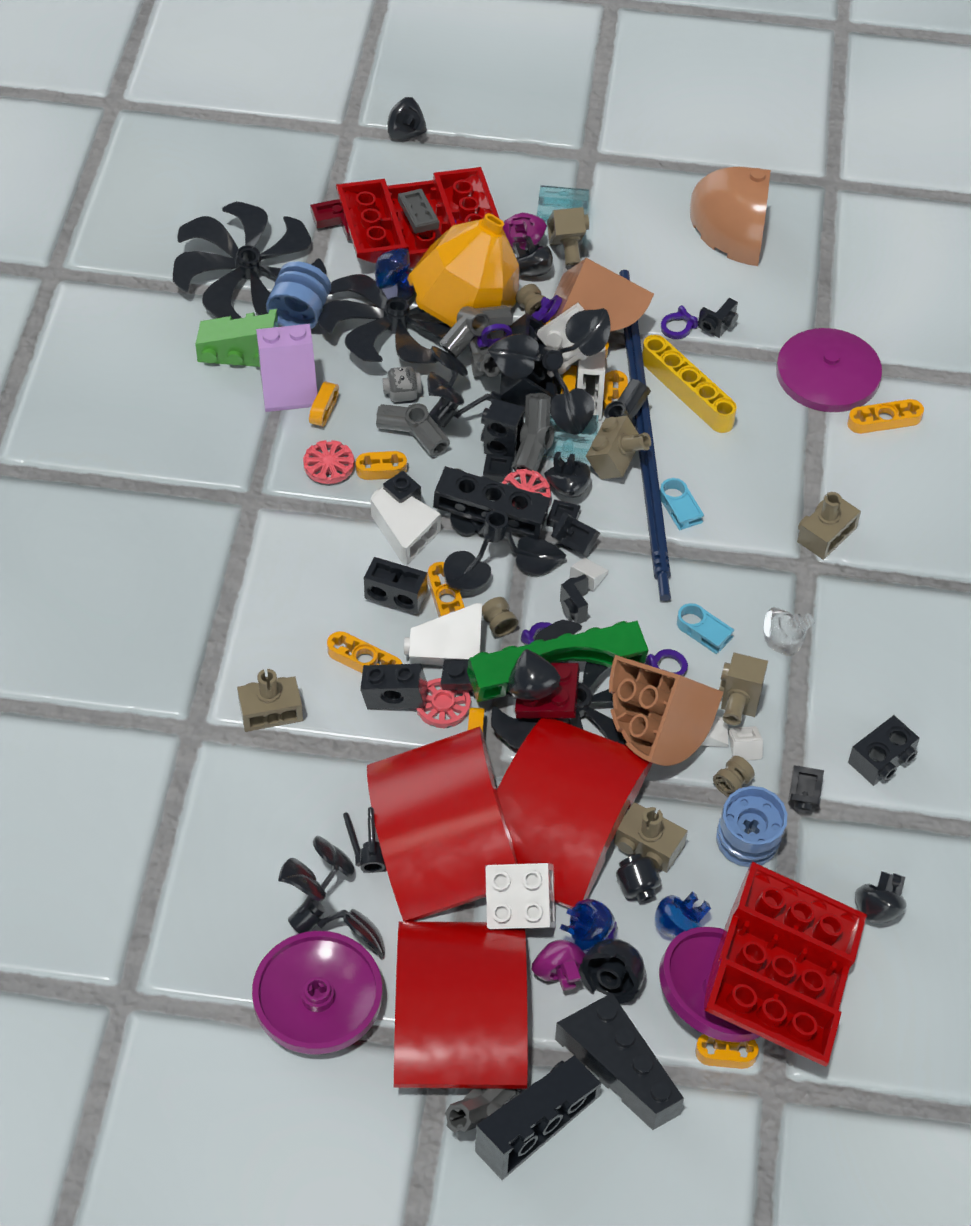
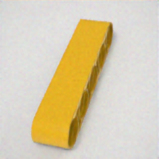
[642,335,737,433]

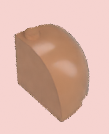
[690,167,771,266]
[551,258,654,332]
[609,655,724,766]

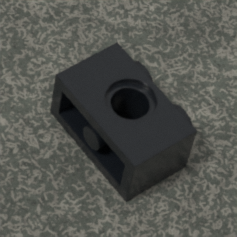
[360,663,428,710]

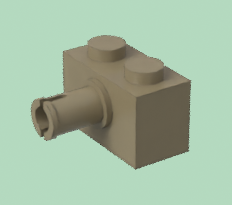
[547,207,589,266]
[586,416,651,479]
[797,492,861,560]
[719,652,768,725]
[237,669,303,732]
[614,802,688,873]

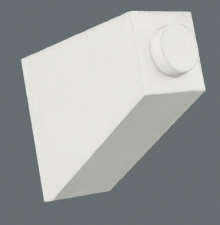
[576,347,605,420]
[370,487,441,566]
[404,603,482,665]

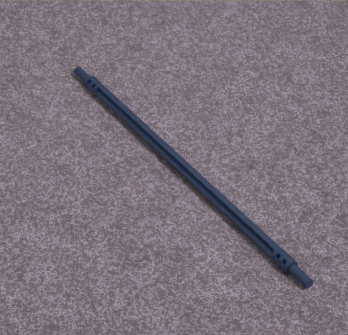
[619,270,671,601]

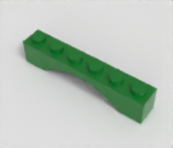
[467,620,649,702]

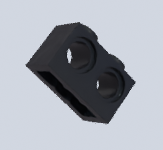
[481,399,525,462]
[364,557,428,614]
[848,715,920,786]

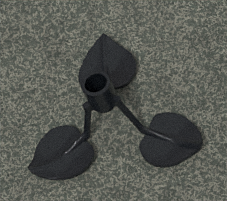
[488,308,611,435]
[427,346,510,427]
[443,492,566,591]
[278,836,384,959]

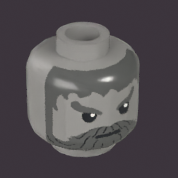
[382,366,421,402]

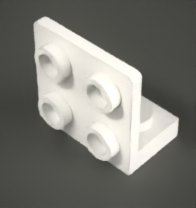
[537,303,588,378]
[486,863,555,929]

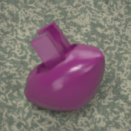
[503,212,547,250]
[531,939,585,991]

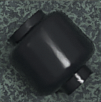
[616,854,661,903]

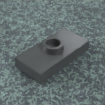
[398,189,439,234]

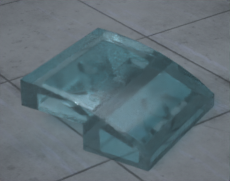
[536,185,589,225]
[543,414,599,462]

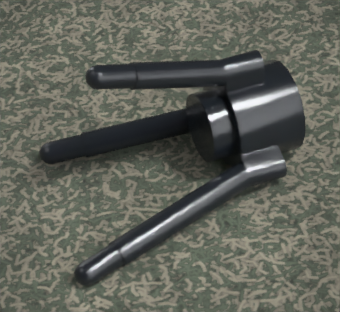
[343,807,385,873]

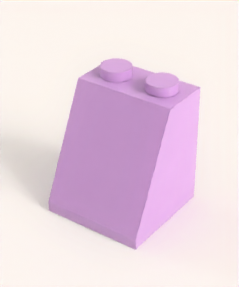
[256,324,317,412]

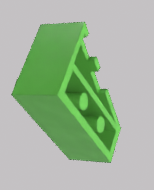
[195,309,278,367]

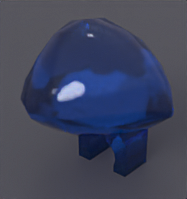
[375,248,414,289]
[655,891,711,939]
[560,899,615,951]

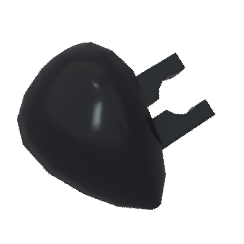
[387,97,427,140]
[512,236,553,277]
[544,452,590,498]
[507,649,561,701]
[855,871,907,923]

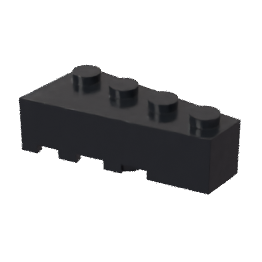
[500,313,558,413]
[555,993,684,1130]
[475,1056,602,1180]

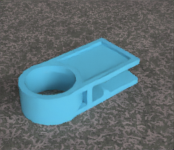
[660,478,704,531]
[677,603,734,655]

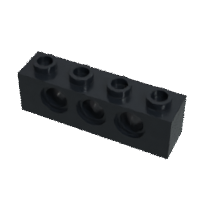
[433,466,551,539]

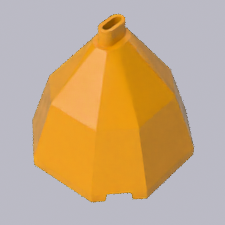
[407,213,519,332]

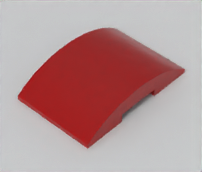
[336,167,505,268]
[497,718,653,912]
[367,726,518,921]
[704,861,867,1067]
[394,921,528,1089]

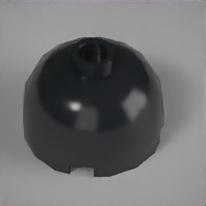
[579,938,646,1004]

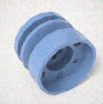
[266,261,331,329]
[716,786,788,867]

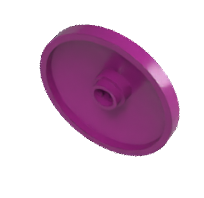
[776,328,882,412]
[659,927,760,1042]
[252,931,382,1055]

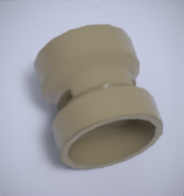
[516,284,549,315]
[482,597,519,637]
[713,756,755,797]

